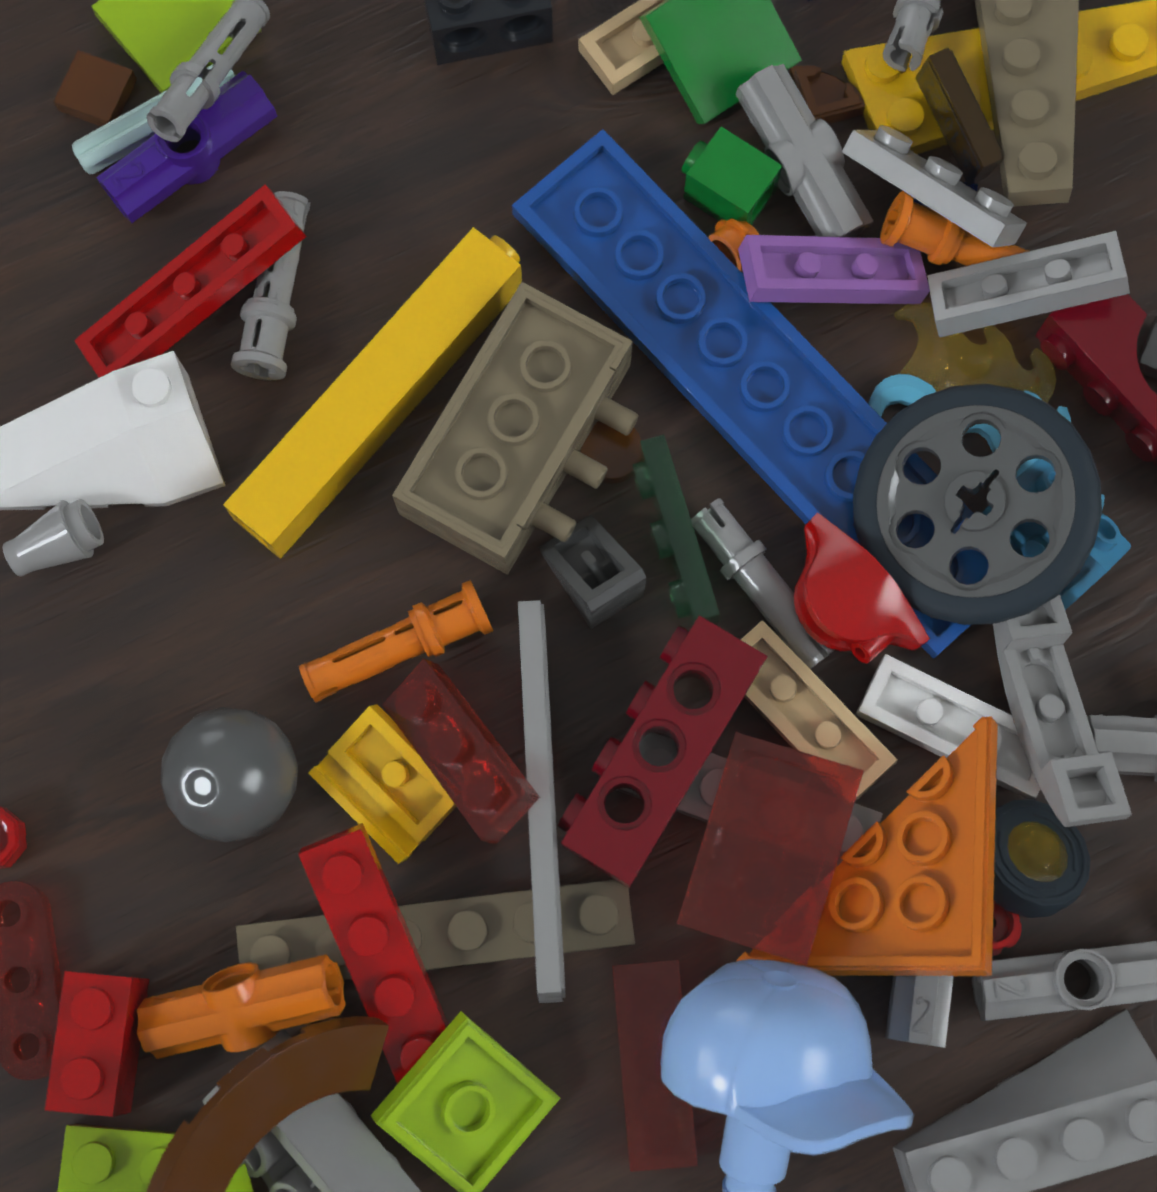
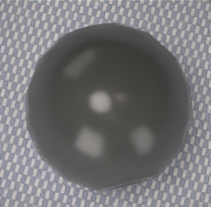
[160,707,298,842]

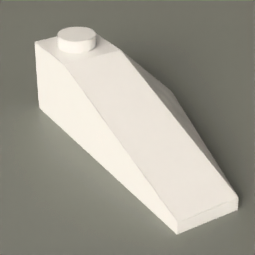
[0,351,226,511]

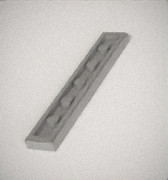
[518,600,566,1003]

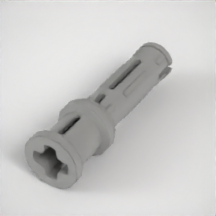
[230,191,311,380]

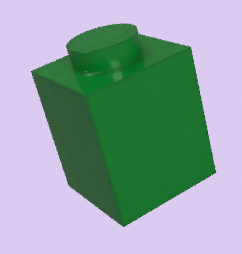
[682,126,782,225]

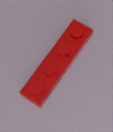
[74,184,307,378]
[298,823,449,1084]

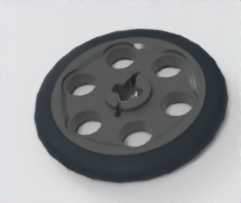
[853,384,1102,625]

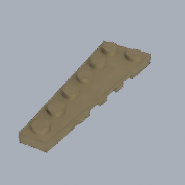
[975,0,1079,206]

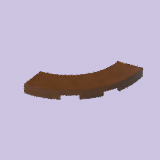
[146,1016,389,1192]

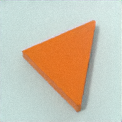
[736,716,998,976]

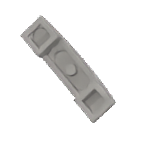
[993,594,1132,827]

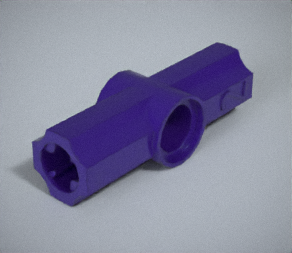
[96,71,277,223]

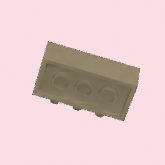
[392,282,639,575]

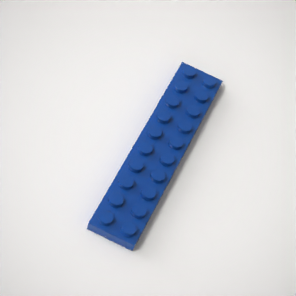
[512,129,989,659]

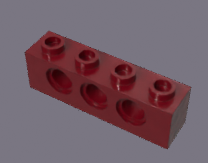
[557,615,768,888]

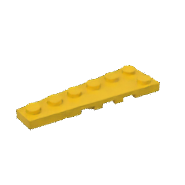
[841,0,1157,154]

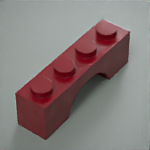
[1035,294,1157,467]

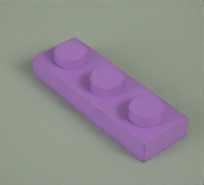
[738,235,930,304]

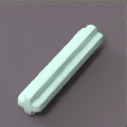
[72,64,235,174]

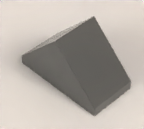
[538,515,646,629]

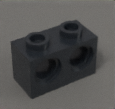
[424,0,553,65]

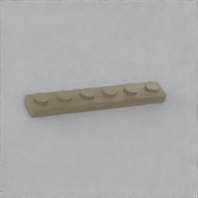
[236,880,635,980]

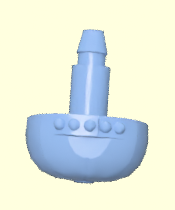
[660,959,914,1192]

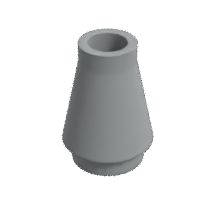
[3,499,104,577]

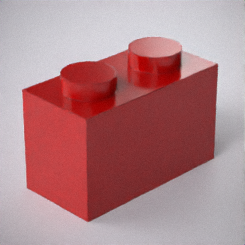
[45,971,149,1117]

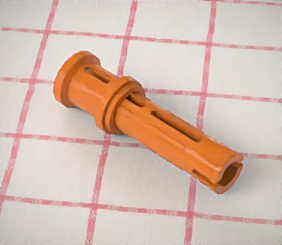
[880,191,1029,266]
[299,580,494,703]

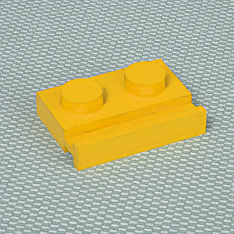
[308,704,468,864]

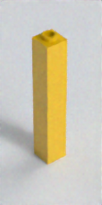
[223,227,522,559]

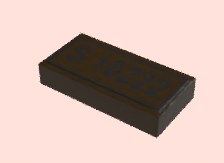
[915,47,1004,186]

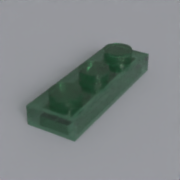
[631,434,720,626]

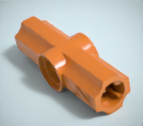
[136,954,346,1059]

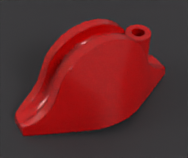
[794,512,930,664]

